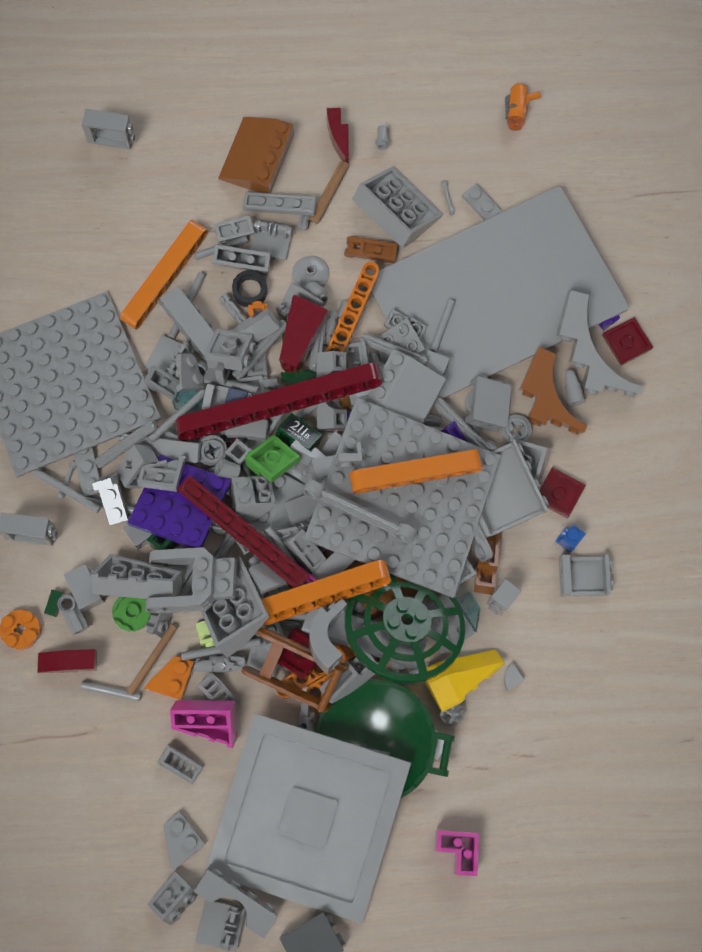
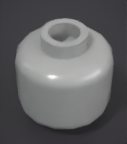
[302,282,328,307]

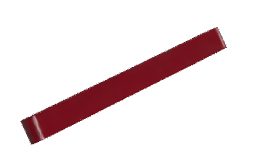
[175,363,382,441]

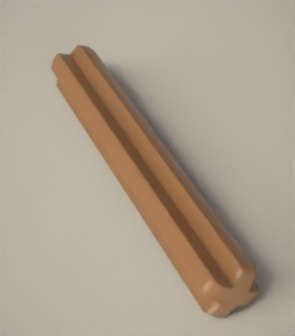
[310,161,348,224]

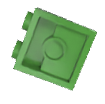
[245,435,300,483]

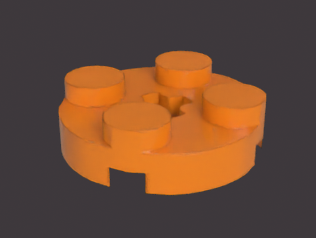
[0,610,41,650]

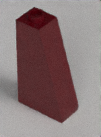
[279,294,329,374]

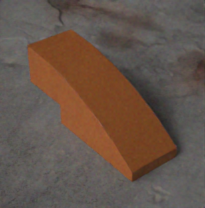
[473,533,500,595]

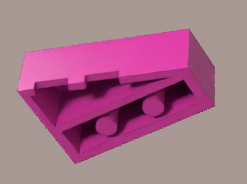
[170,700,238,748]

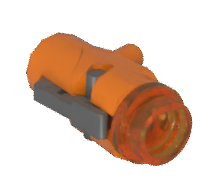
[505,83,541,131]

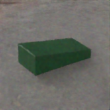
[44,590,65,617]

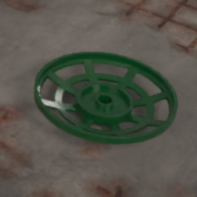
[344,573,465,683]

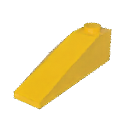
[425,649,505,712]

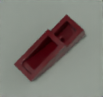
[326,108,349,165]
[37,649,97,673]

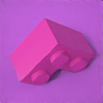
[435,830,479,876]

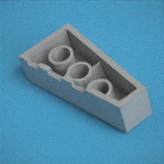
[91,554,182,599]

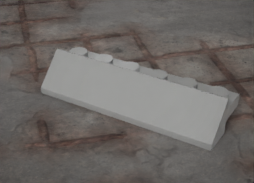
[302,605,428,670]

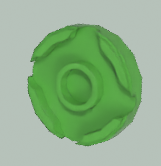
[112,597,152,632]

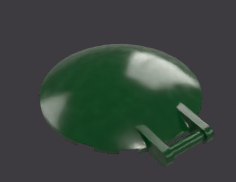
[316,679,455,798]

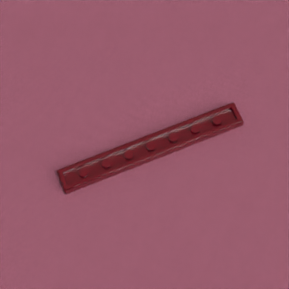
[177,475,310,588]

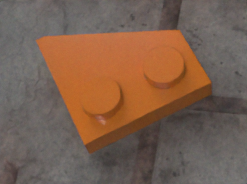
[144,656,194,700]

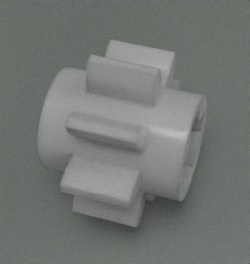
[439,704,464,727]

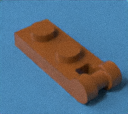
[344,236,398,263]

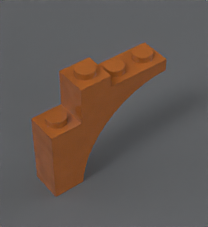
[519,347,587,435]

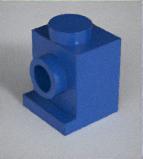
[555,525,586,553]

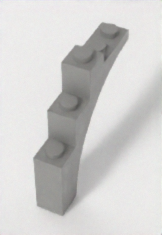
[556,290,643,397]

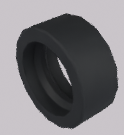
[232,270,267,307]

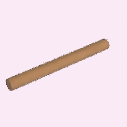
[126,624,177,696]

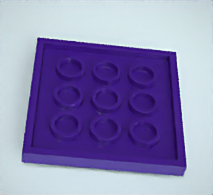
[127,455,231,548]

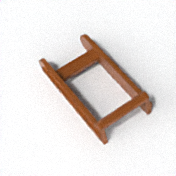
[241,628,349,713]

